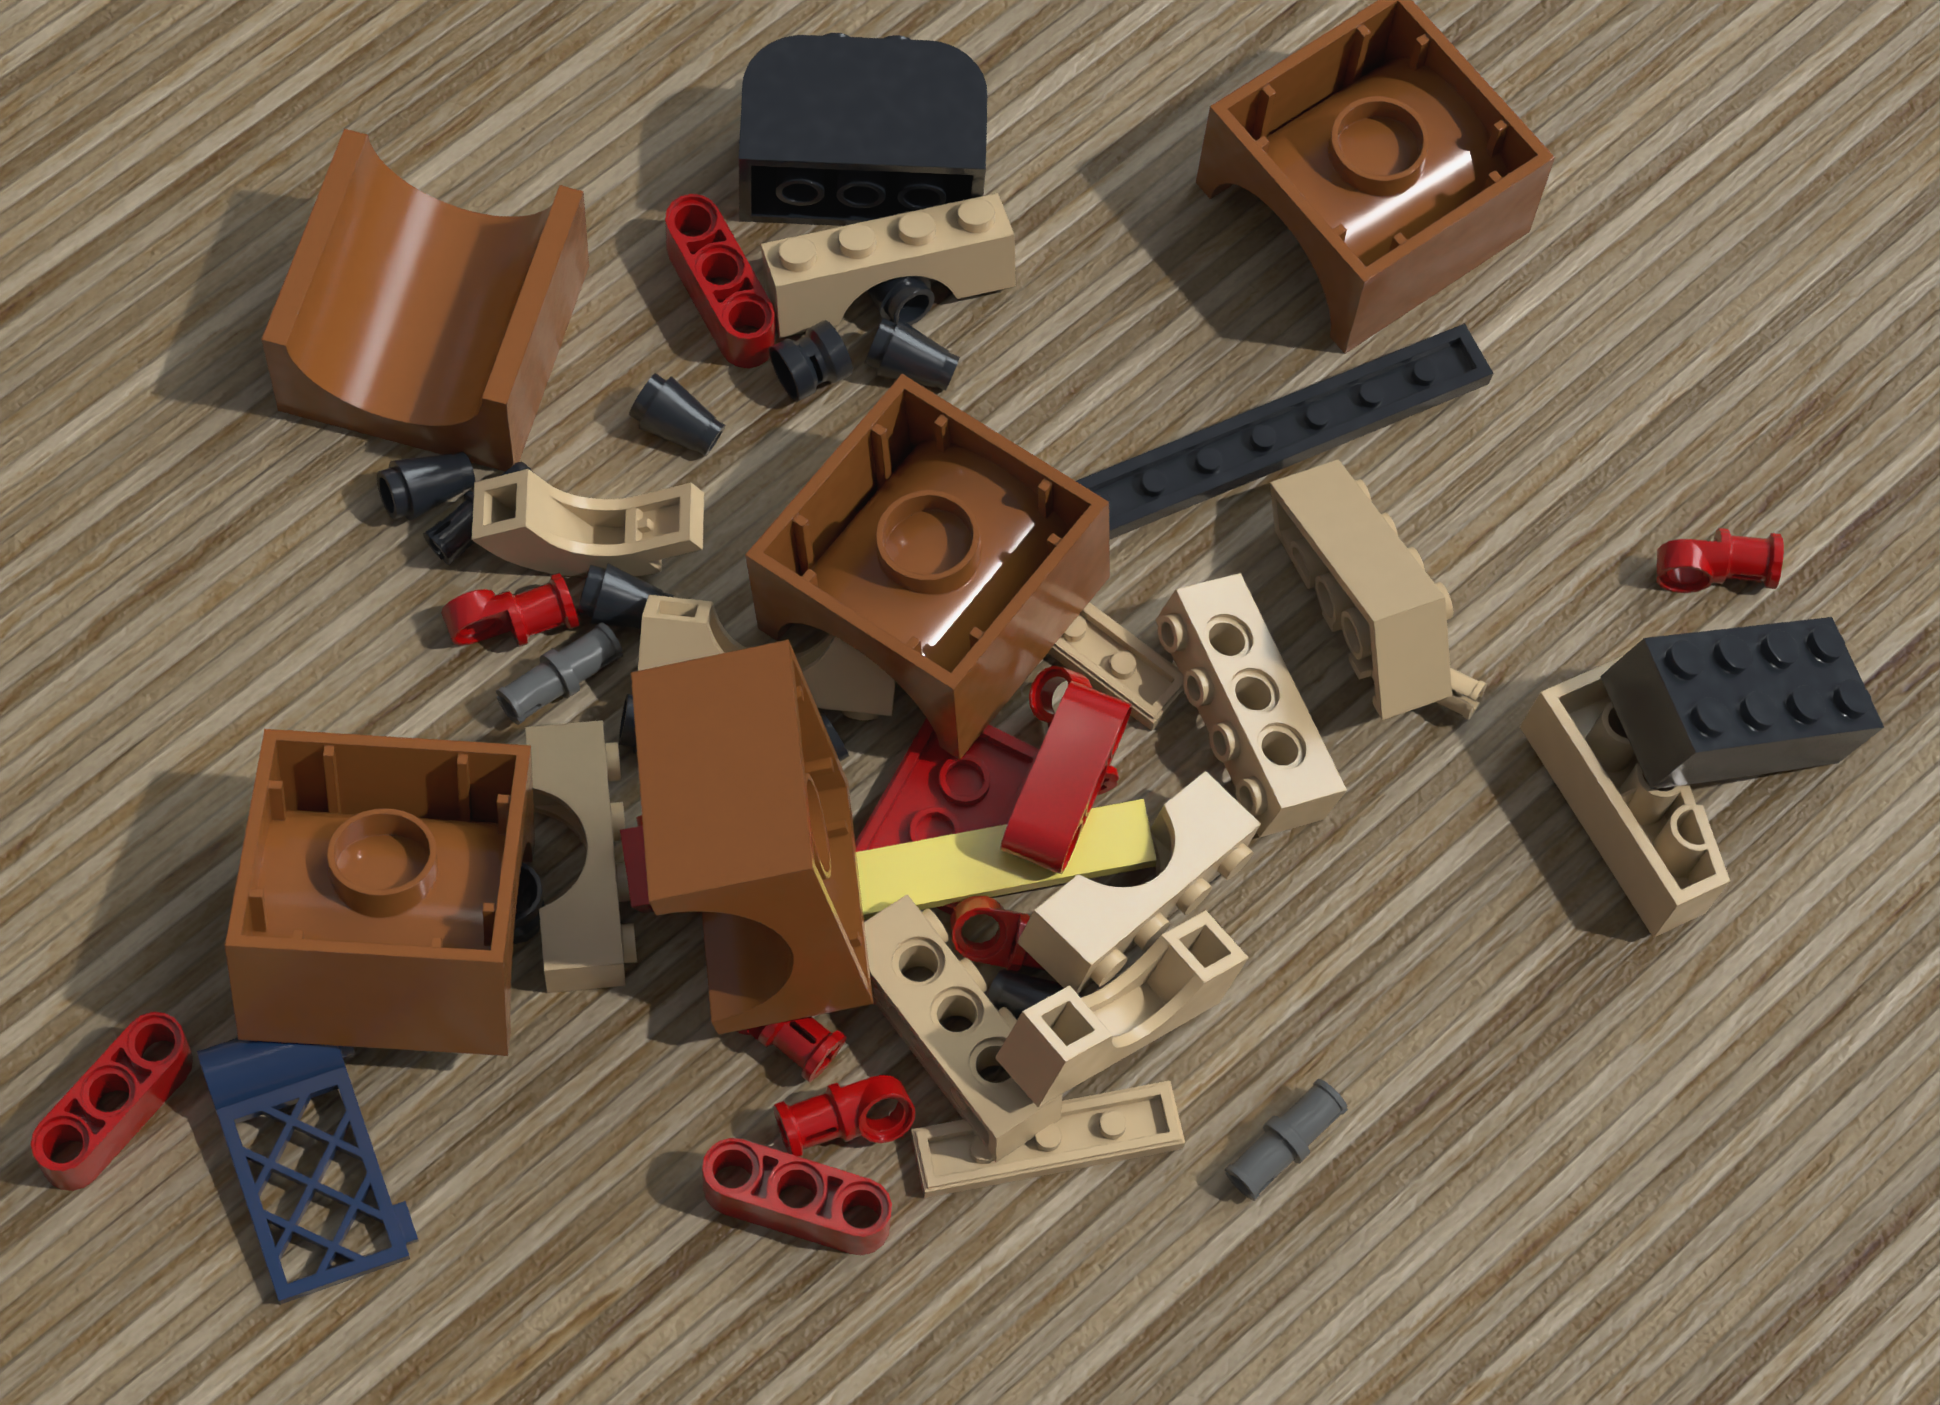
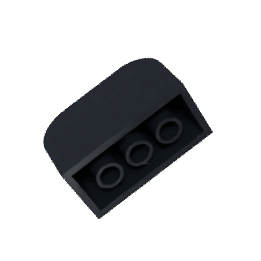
[739,33,988,226]

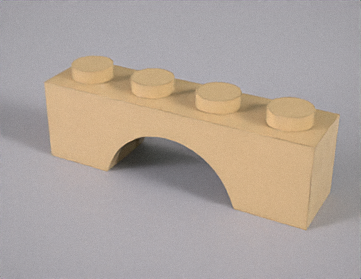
[761,193,1016,338]
[638,595,896,720]
[525,720,637,993]
[1017,771,1261,994]
[995,910,1249,1107]

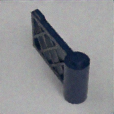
[197,1038,419,1305]

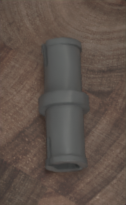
[496,623,623,725]
[1225,1079,1348,1201]

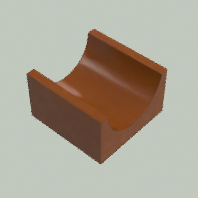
[1196,0,1555,354]
[261,129,589,472]
[745,374,1110,760]
[631,639,873,1035]
[225,729,535,1056]

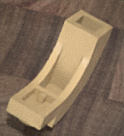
[472,469,704,578]

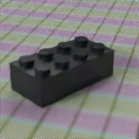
[1600,617,1884,789]

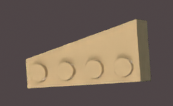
[1270,459,1453,720]
[1520,656,1730,938]

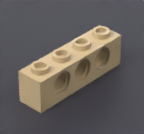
[1155,573,1347,838]
[864,894,1062,1162]

